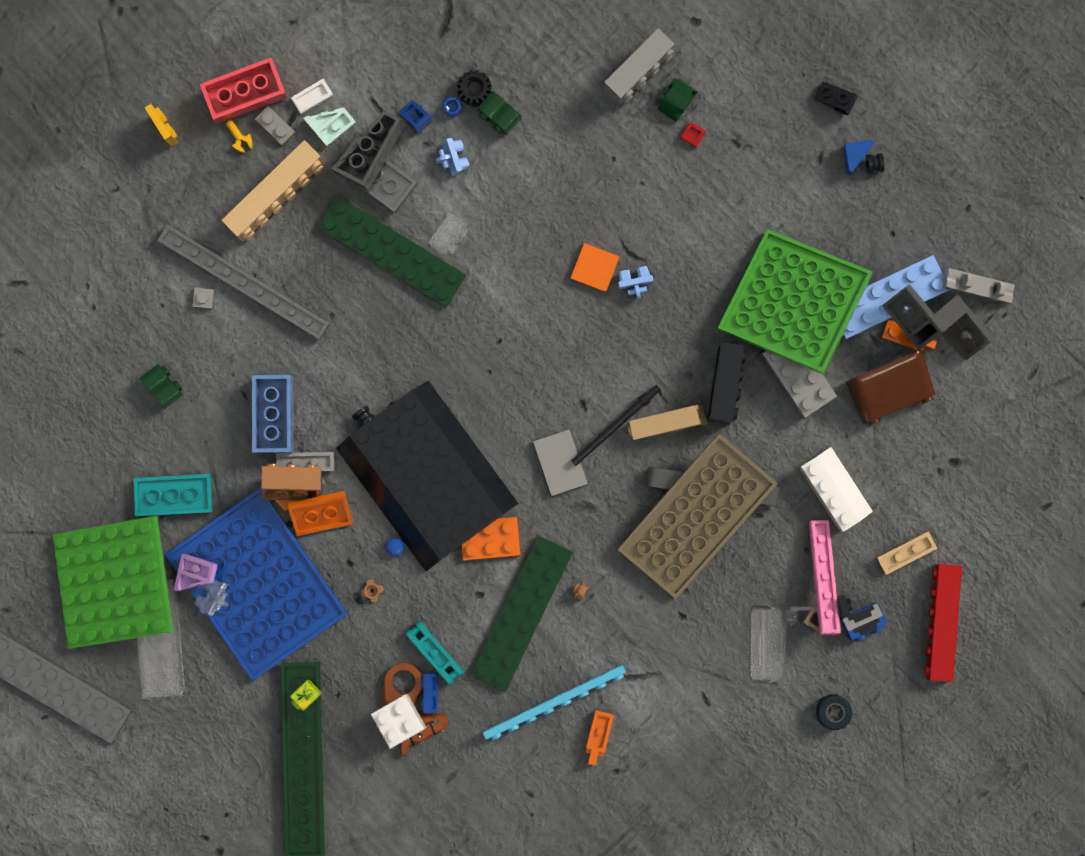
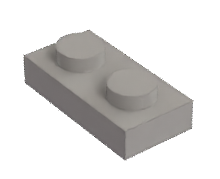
[255,106,296,146]

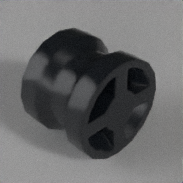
[866,153,884,174]
[352,406,375,428]

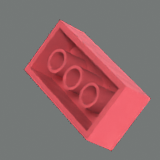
[200,58,288,124]

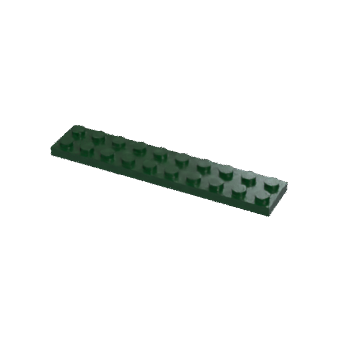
[281,662,325,856]

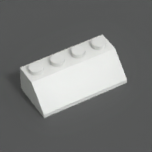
[799,447,873,532]

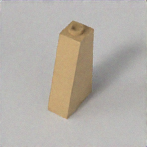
[628,405,707,440]

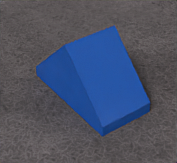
[399,100,432,134]
[843,140,875,176]

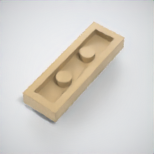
[876,531,937,575]

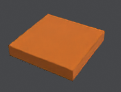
[571,243,620,292]

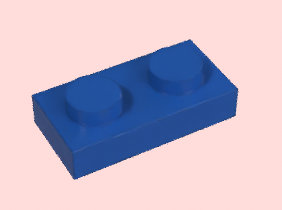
[421,673,438,713]

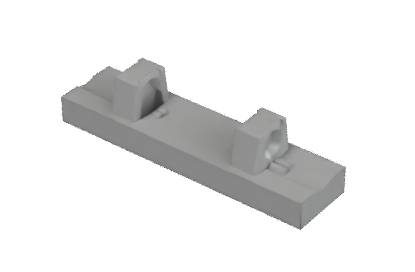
[942,268,1015,304]

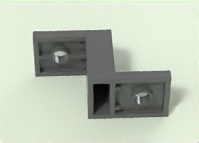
[882,284,994,360]

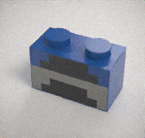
[840,603,887,642]

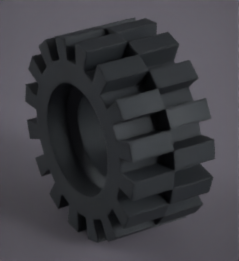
[457,70,492,107]

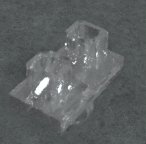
[195,580,229,616]

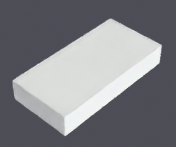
[291,79,333,115]

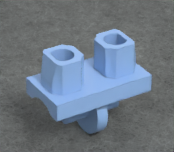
[436,138,469,176]
[618,266,653,299]

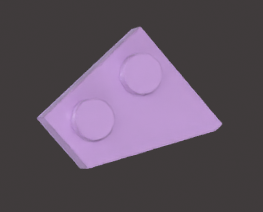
[174,554,218,591]

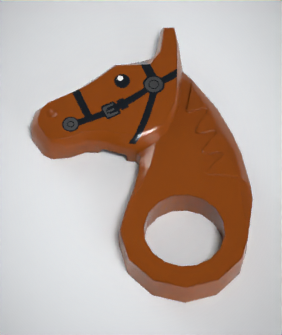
[382,662,449,757]

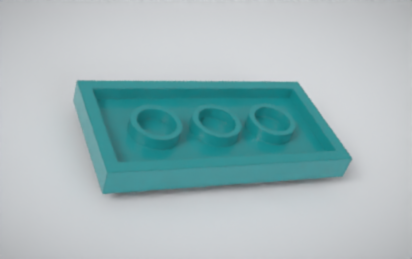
[133,474,213,517]

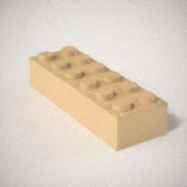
[222,140,325,242]

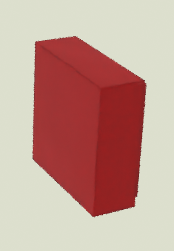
[680,122,706,148]

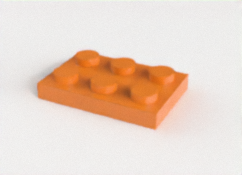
[288,491,353,536]
[462,517,520,560]

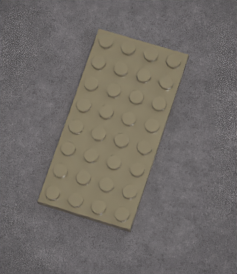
[617,433,778,599]

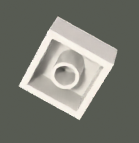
[371,694,427,749]

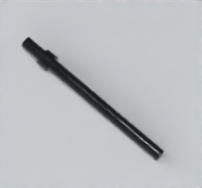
[571,385,661,466]

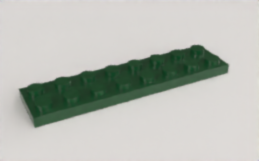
[317,195,466,308]
[471,535,573,691]

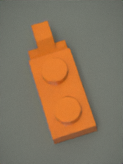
[881,320,937,351]
[586,710,614,766]

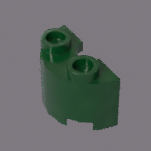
[657,78,698,122]

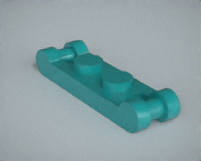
[405,620,465,685]

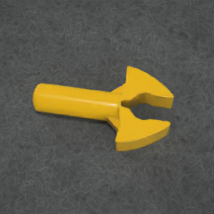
[226,120,253,154]

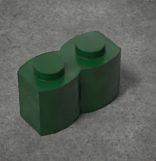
[478,91,522,135]
[139,364,183,409]

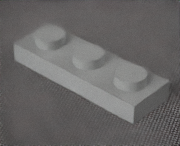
[276,452,335,472]

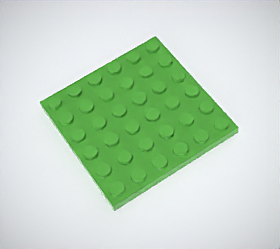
[718,229,873,375]
[52,516,173,649]

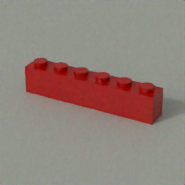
[924,564,962,682]

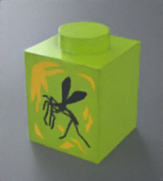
[290,679,322,711]

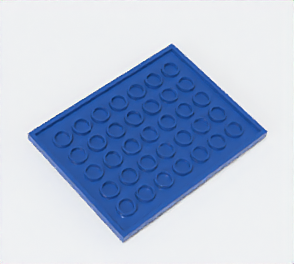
[165,488,348,681]

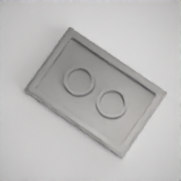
[533,429,588,496]

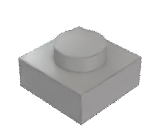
[193,288,215,309]

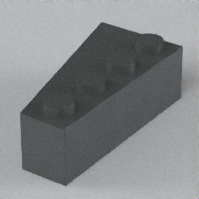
[331,110,405,191]

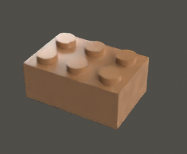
[261,464,321,500]

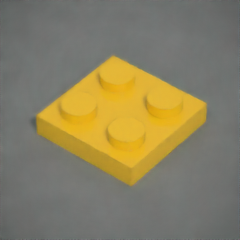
[145,104,178,147]

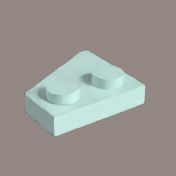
[303,107,357,147]

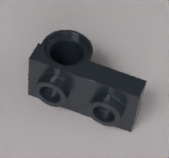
[814,82,858,115]
[837,595,853,618]

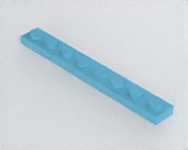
[483,664,626,741]

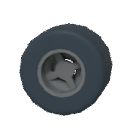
[816,694,852,730]

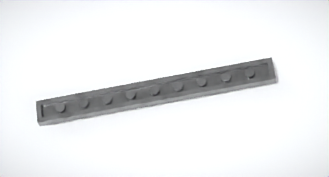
[157,224,330,340]

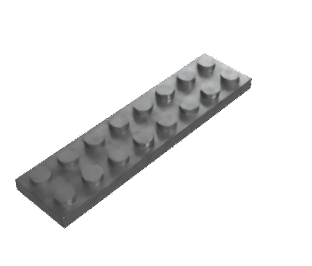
[0,632,132,744]

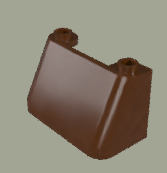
[846,350,936,425]

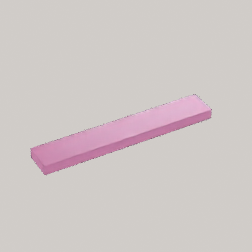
[809,520,841,635]

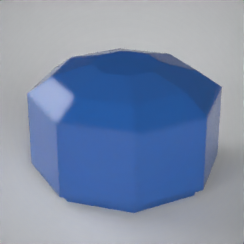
[443,97,462,117]
[386,538,404,556]

